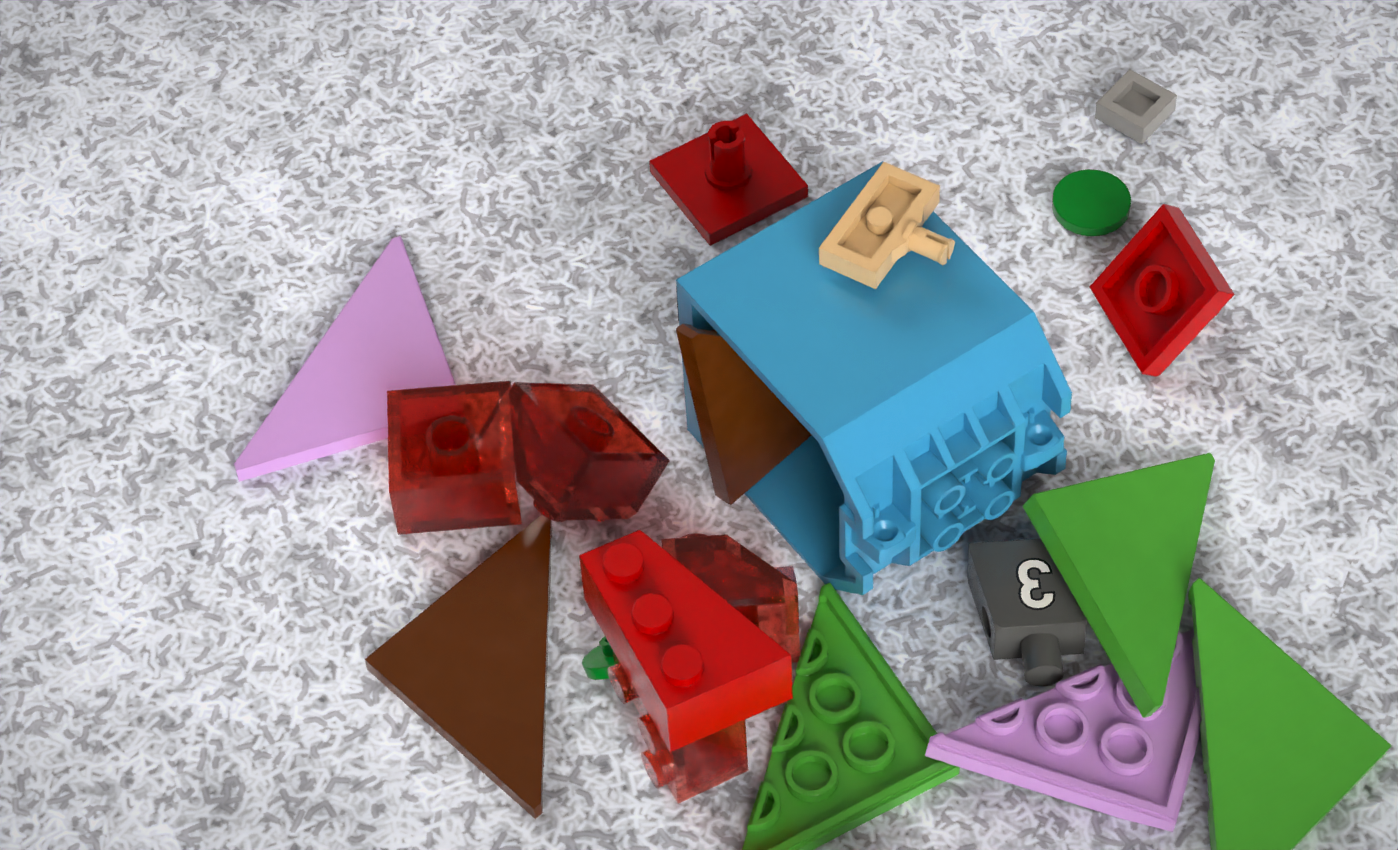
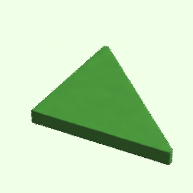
[1023,453,1215,718]
[1188,578,1392,850]
[742,583,960,850]

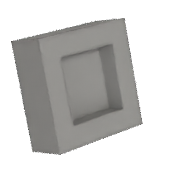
[1095,69,1177,144]

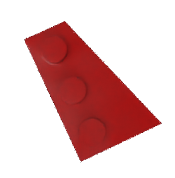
[579,530,793,752]

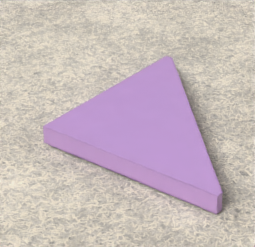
[234,236,465,482]
[925,629,1202,832]

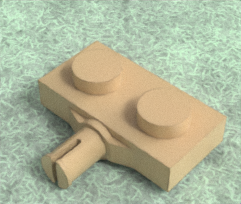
[819,162,955,289]

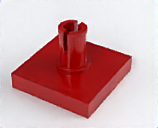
[649,113,808,246]
[1089,204,1235,377]

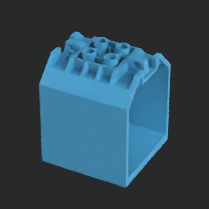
[676,161,1072,595]

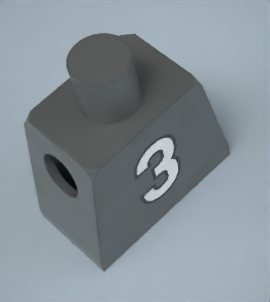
[967,538,1087,686]

